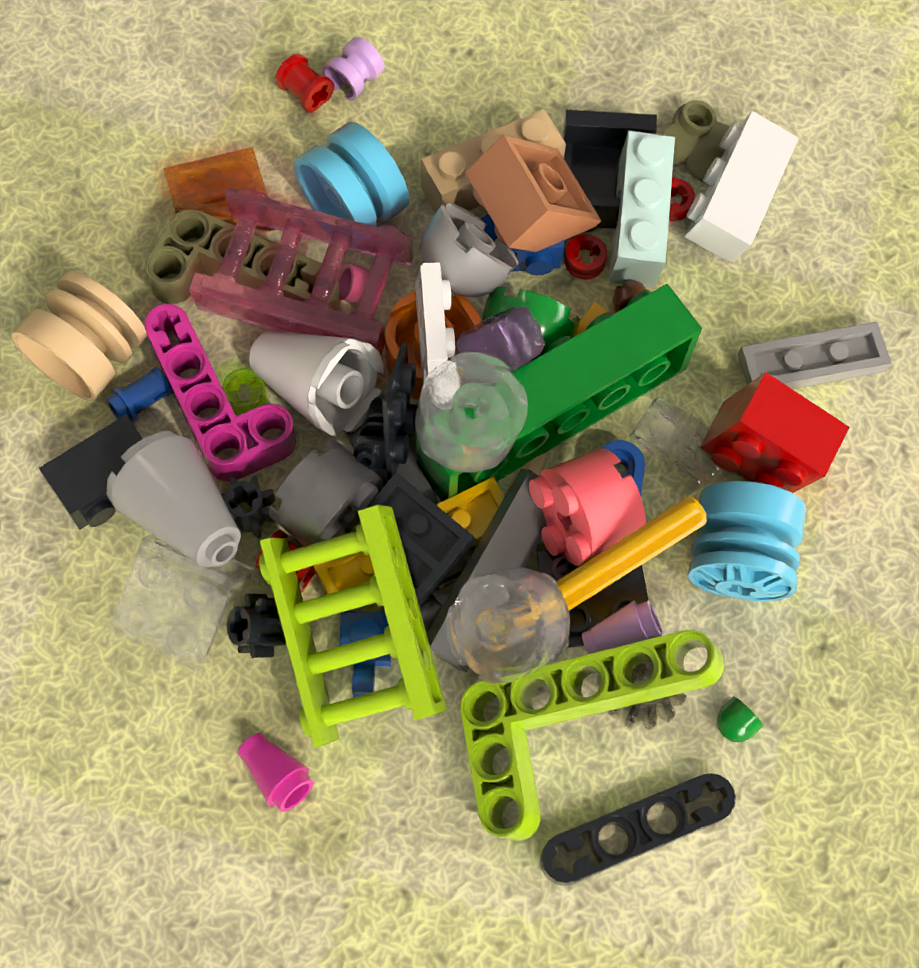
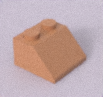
[465,135,601,252]

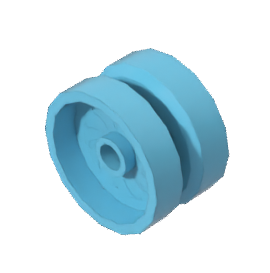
[293,122,409,246]

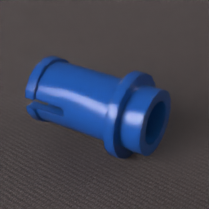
[106,367,172,422]

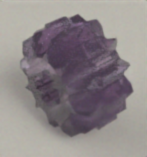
[456,306,545,382]

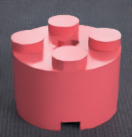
[529,448,646,567]

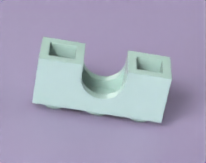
[609,131,675,288]

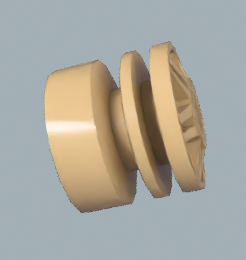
[11,270,147,401]

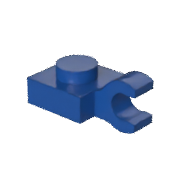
[339,611,391,697]

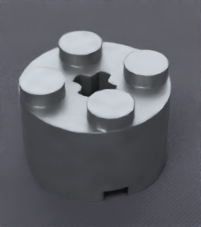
[269,440,383,546]

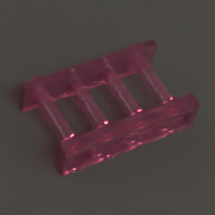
[189,187,414,356]

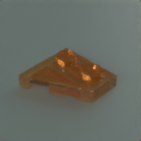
[163,147,276,231]

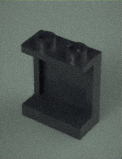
[562,110,657,232]

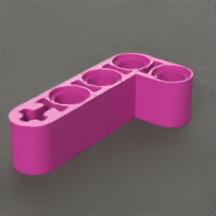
[144,304,296,482]

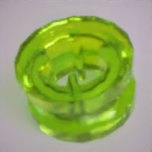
[222,368,267,415]

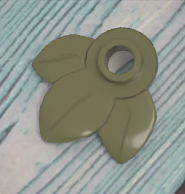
[661,100,730,183]

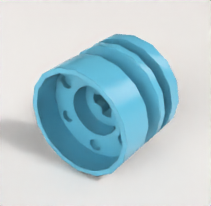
[688,481,806,602]

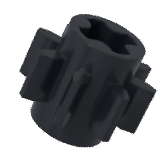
[221,476,276,539]
[227,594,286,658]

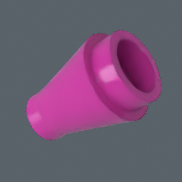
[238,732,314,812]

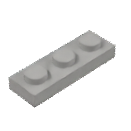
[738,322,892,389]

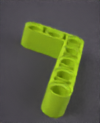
[460,630,724,841]

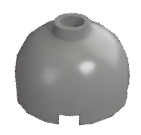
[420,203,519,297]

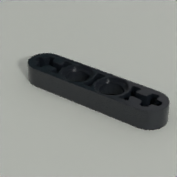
[540,773,736,886]

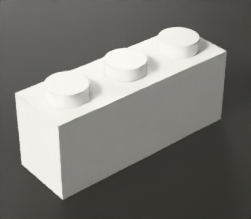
[685,111,799,262]

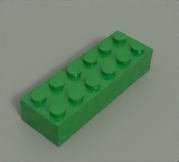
[416,283,702,502]

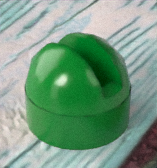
[717,696,764,742]

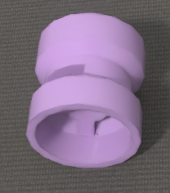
[322,37,384,101]

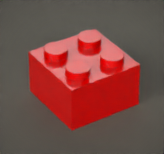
[699,372,850,493]

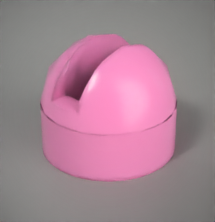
[338,263,376,303]

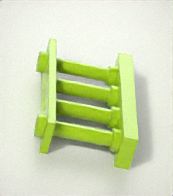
[259,505,447,748]

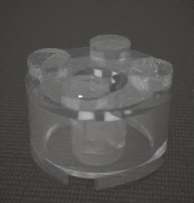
[415,352,528,472]
[446,568,570,684]

